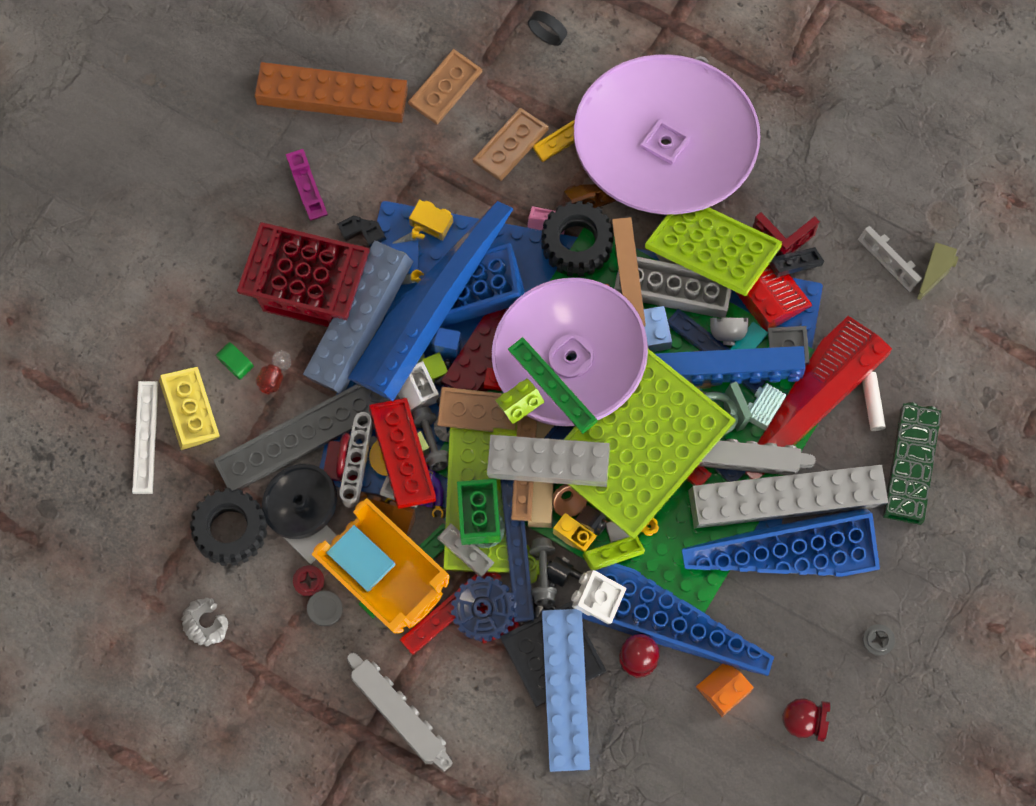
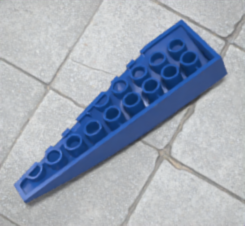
[374,243,525,336]

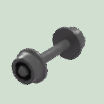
[412,407,449,471]
[529,538,558,606]

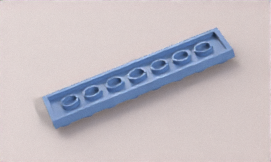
[542,609,590,772]

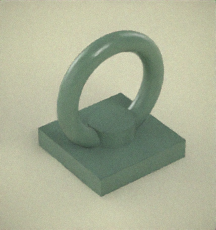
[705,382,752,435]

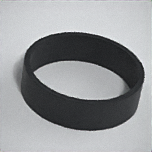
[528,11,567,46]

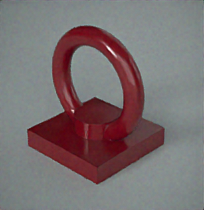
[324,433,361,482]

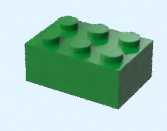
[457,479,501,545]

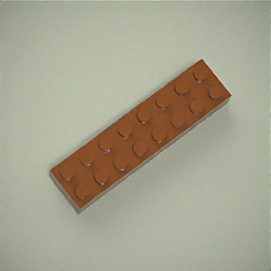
[255,62,408,123]

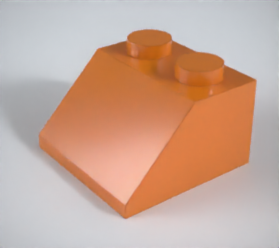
[696,664,754,717]

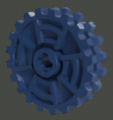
[451,576,517,642]

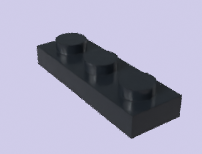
[769,247,824,277]

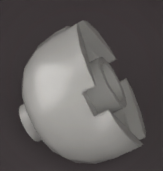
[710,318,748,345]

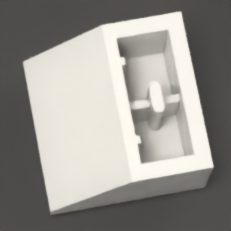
[398,361,439,414]

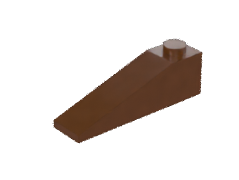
[563,184,617,209]
[345,492,416,537]

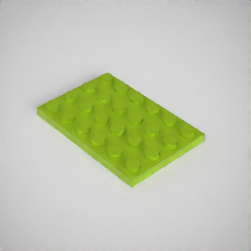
[645,207,782,296]

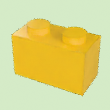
[409,199,453,241]

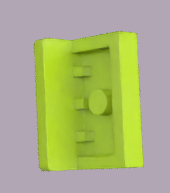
[495,378,544,424]

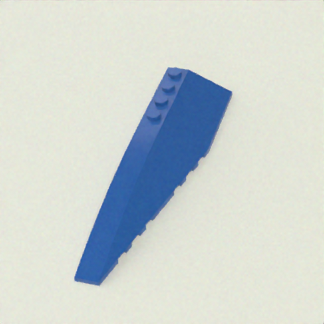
[348,201,513,401]

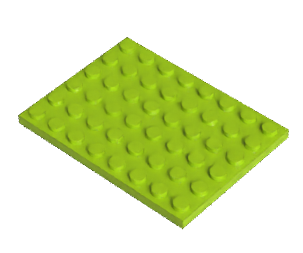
[564,349,736,539]

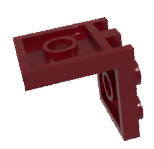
[753,212,820,256]

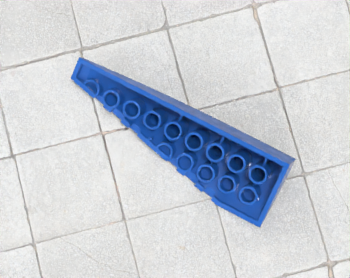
[681,508,880,577]
[582,563,774,676]

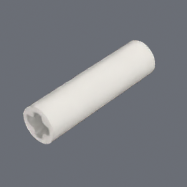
[862,372,886,431]

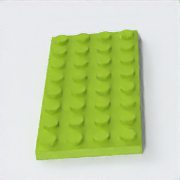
[444,422,517,573]

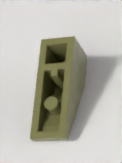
[917,242,959,300]

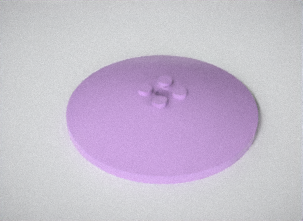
[492,278,648,426]

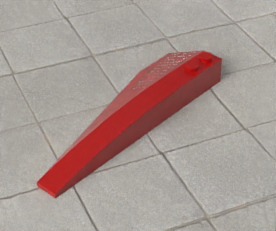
[736,264,812,332]
[745,316,892,479]

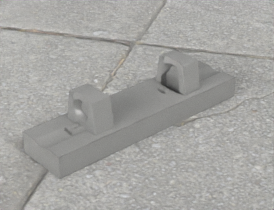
[858,226,922,292]

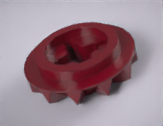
[293,565,324,596]

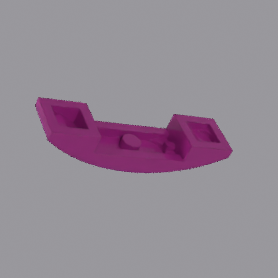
[286,149,328,221]

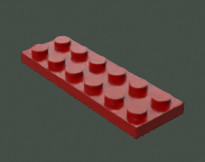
[369,398,436,509]

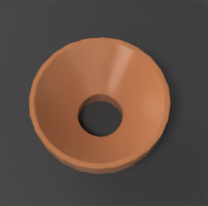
[552,484,587,517]

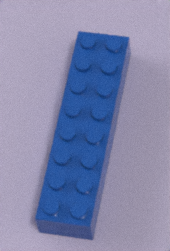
[656,346,805,387]

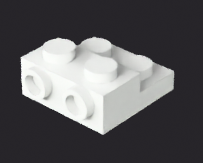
[571,570,626,624]

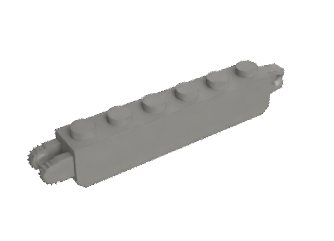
[698,439,816,475]
[347,652,453,771]

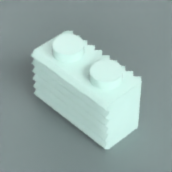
[748,383,786,430]

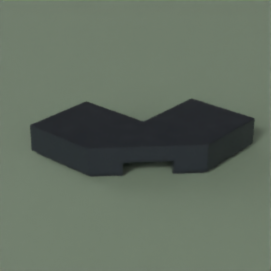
[337,215,387,248]

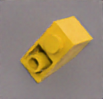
[553,513,597,552]

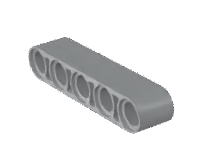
[340,412,373,508]

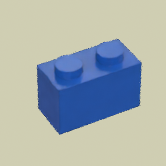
[431,328,461,361]

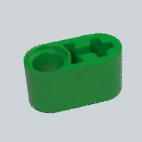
[215,342,254,380]

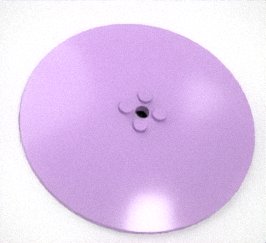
[574,55,760,214]

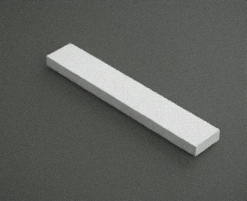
[132,381,158,494]

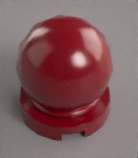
[619,634,660,678]
[782,698,830,742]

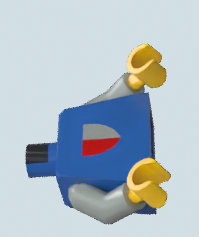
[388,226,425,285]

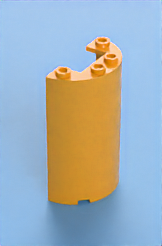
[311,498,449,633]

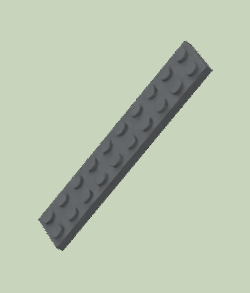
[213,384,400,491]

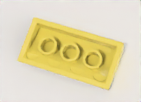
[159,367,220,450]

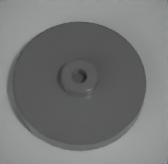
[307,591,343,626]

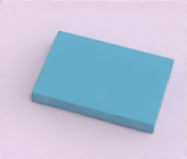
[327,525,396,592]

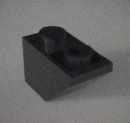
[575,505,606,536]

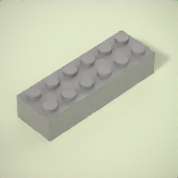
[614,257,731,318]
[487,435,610,487]

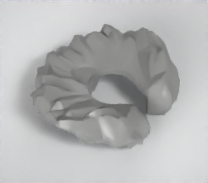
[181,597,228,646]

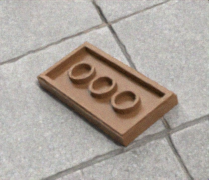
[408,49,482,125]
[472,108,549,181]
[437,387,516,432]

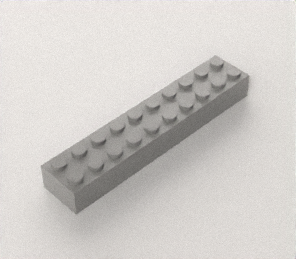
[688,465,888,529]

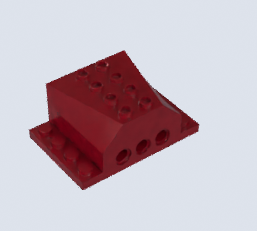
[237,222,370,327]

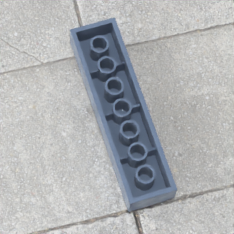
[303,240,414,394]

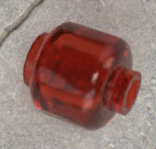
[256,364,284,394]

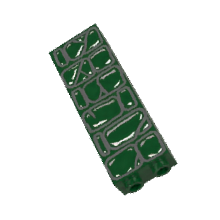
[883,402,942,525]

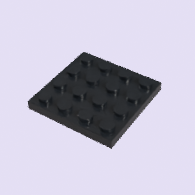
[500,602,607,708]

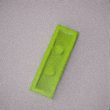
[583,536,645,570]

